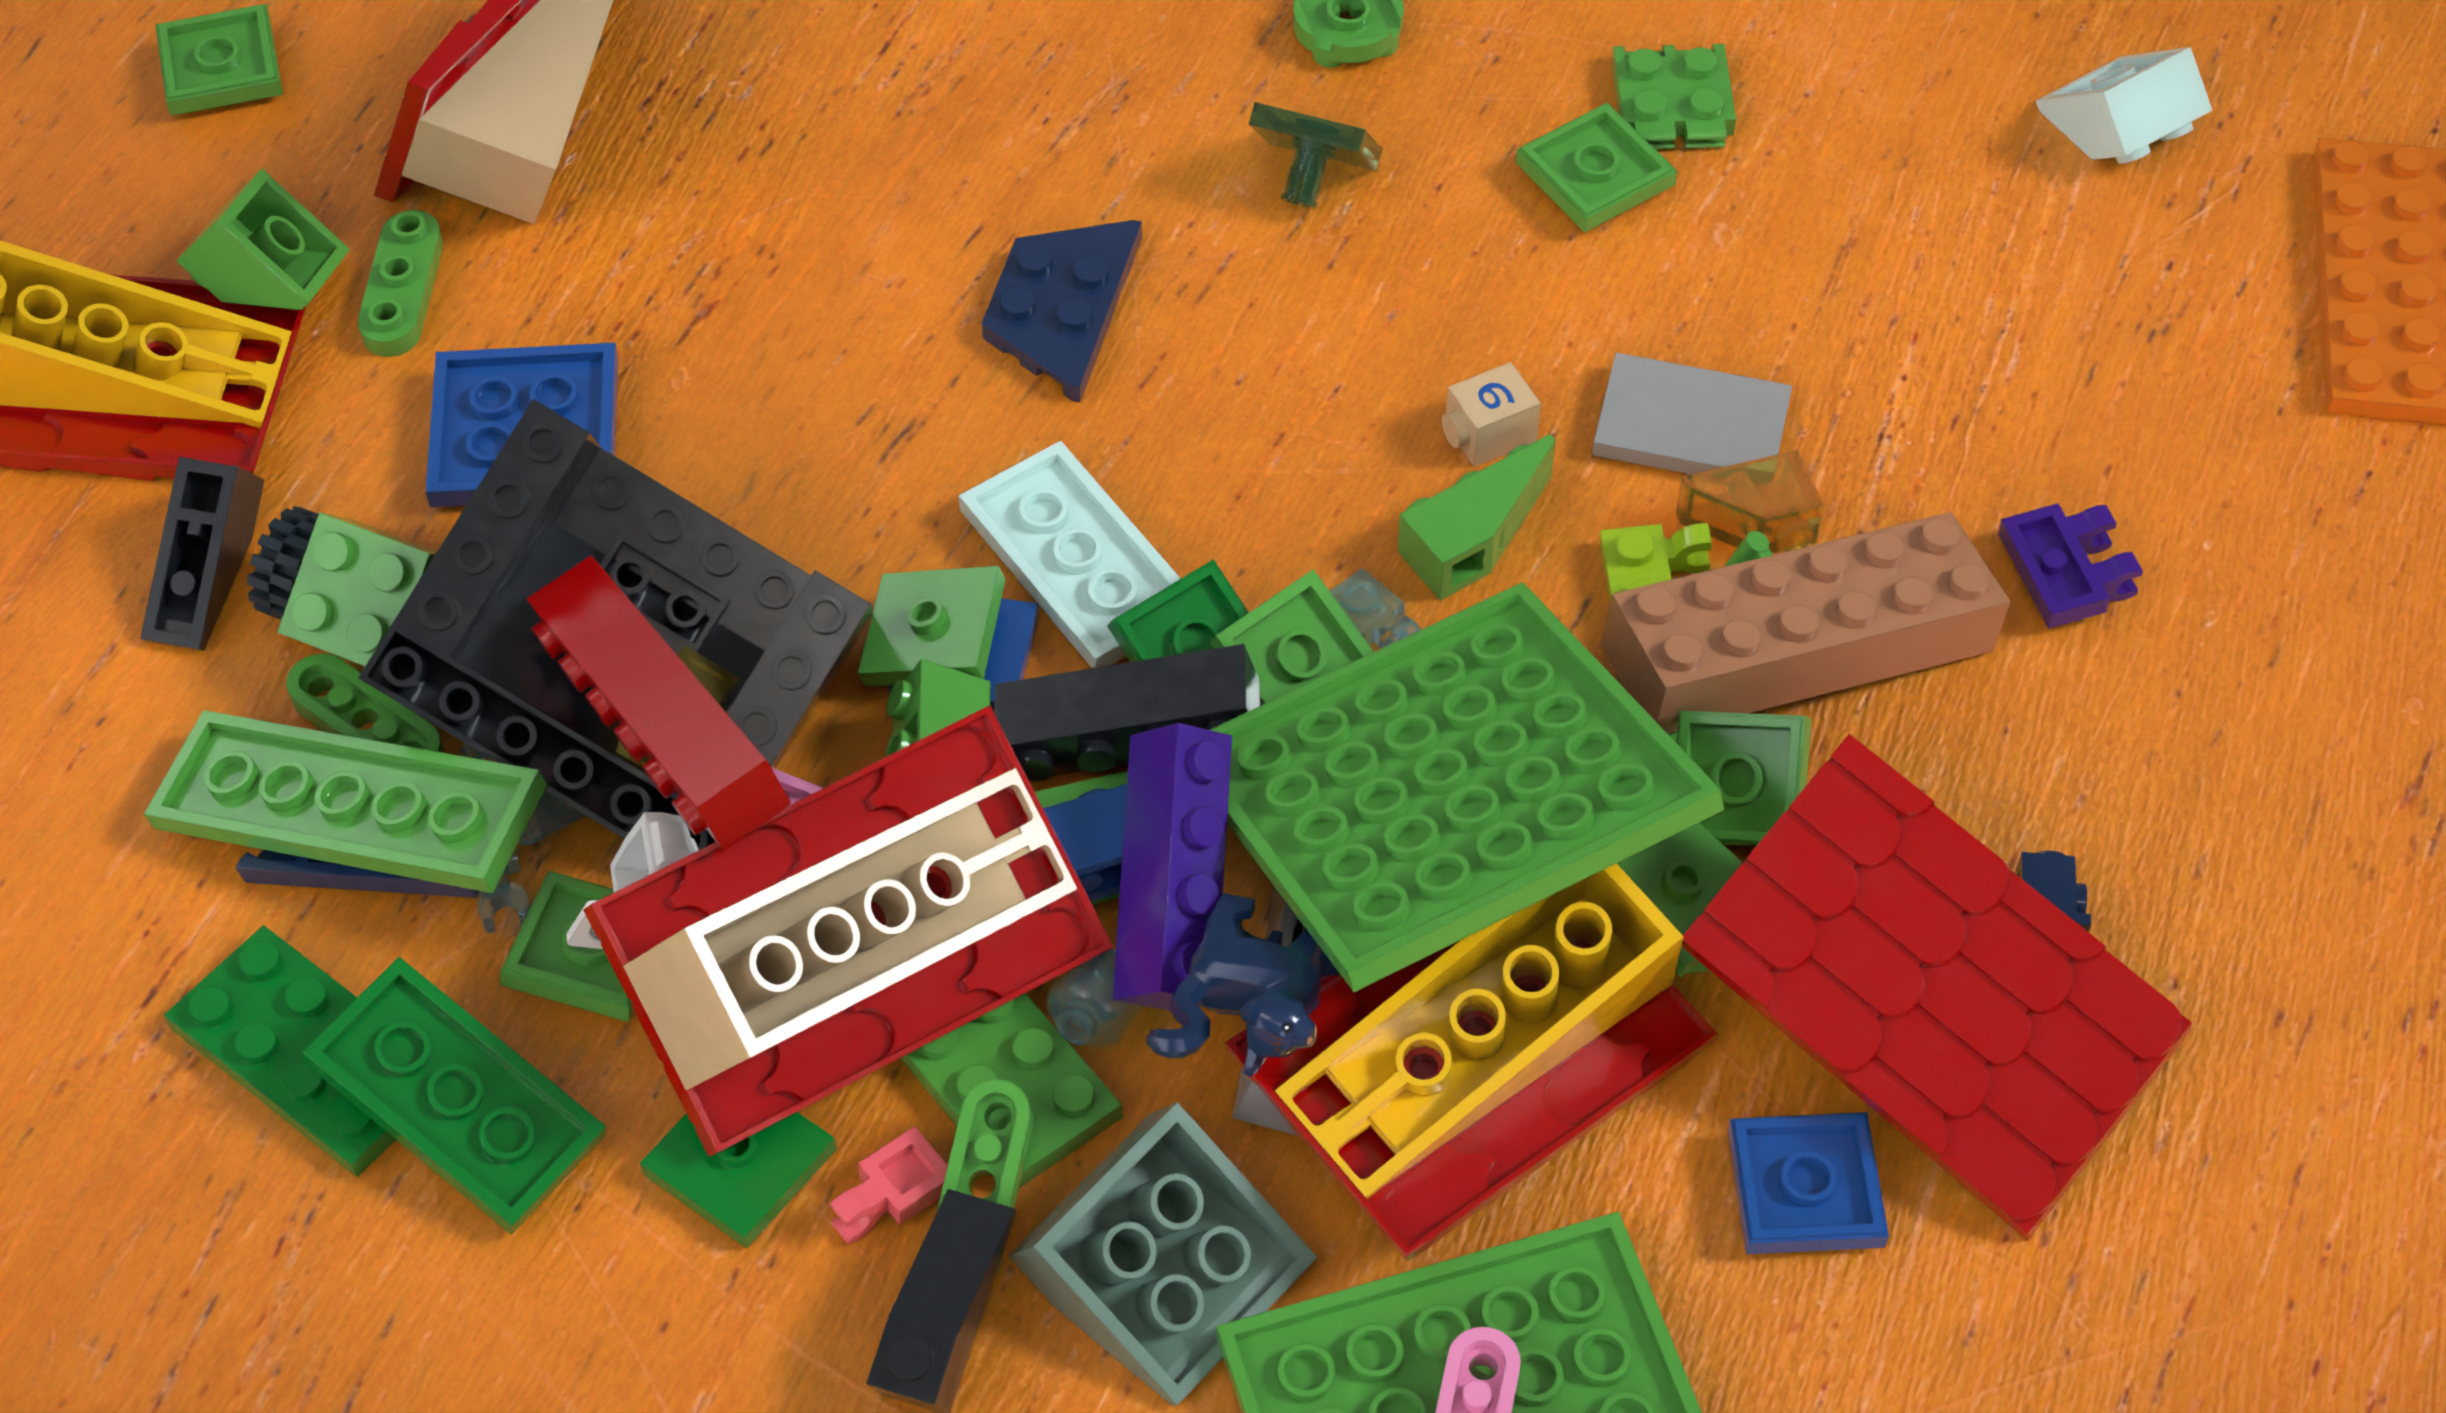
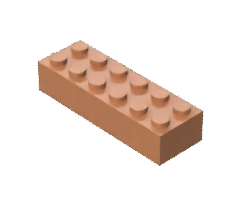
[1601,512,2010,734]

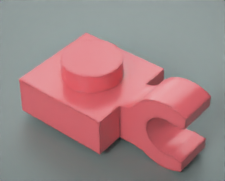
[830,1126,948,1245]

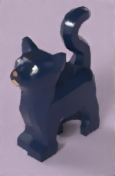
[1147,893,1340,1077]

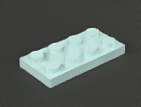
[958,441,1181,668]

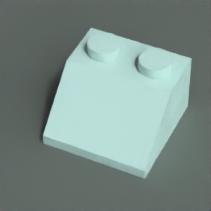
[2036,47,2213,164]

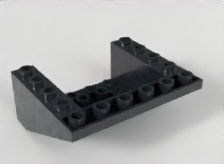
[358,399,873,850]

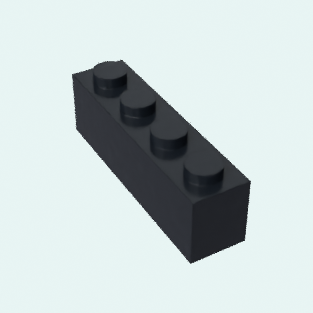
[994,644,1260,782]

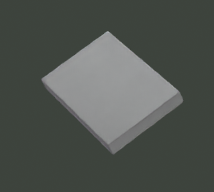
[1592,353,1793,490]

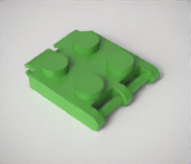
[1611,43,1736,149]

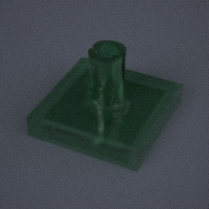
[1249,102,1383,209]

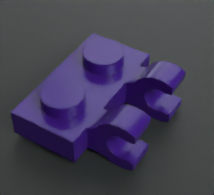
[1998,503,2143,629]

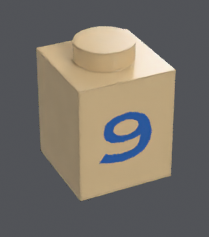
[1441,362,1541,467]

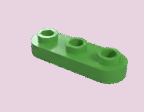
[358,210,443,357]
[286,653,444,753]
[937,1079,1034,1276]

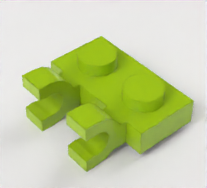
[1600,523,1712,601]

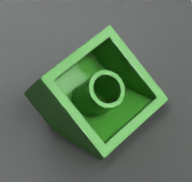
[176,168,350,310]

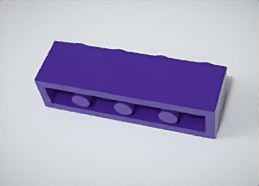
[1112,723,1232,1010]

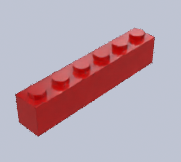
[526,555,791,851]

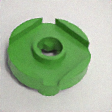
[1293,0,1404,68]

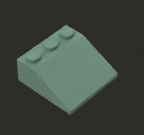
[1008,1102,1318,1406]

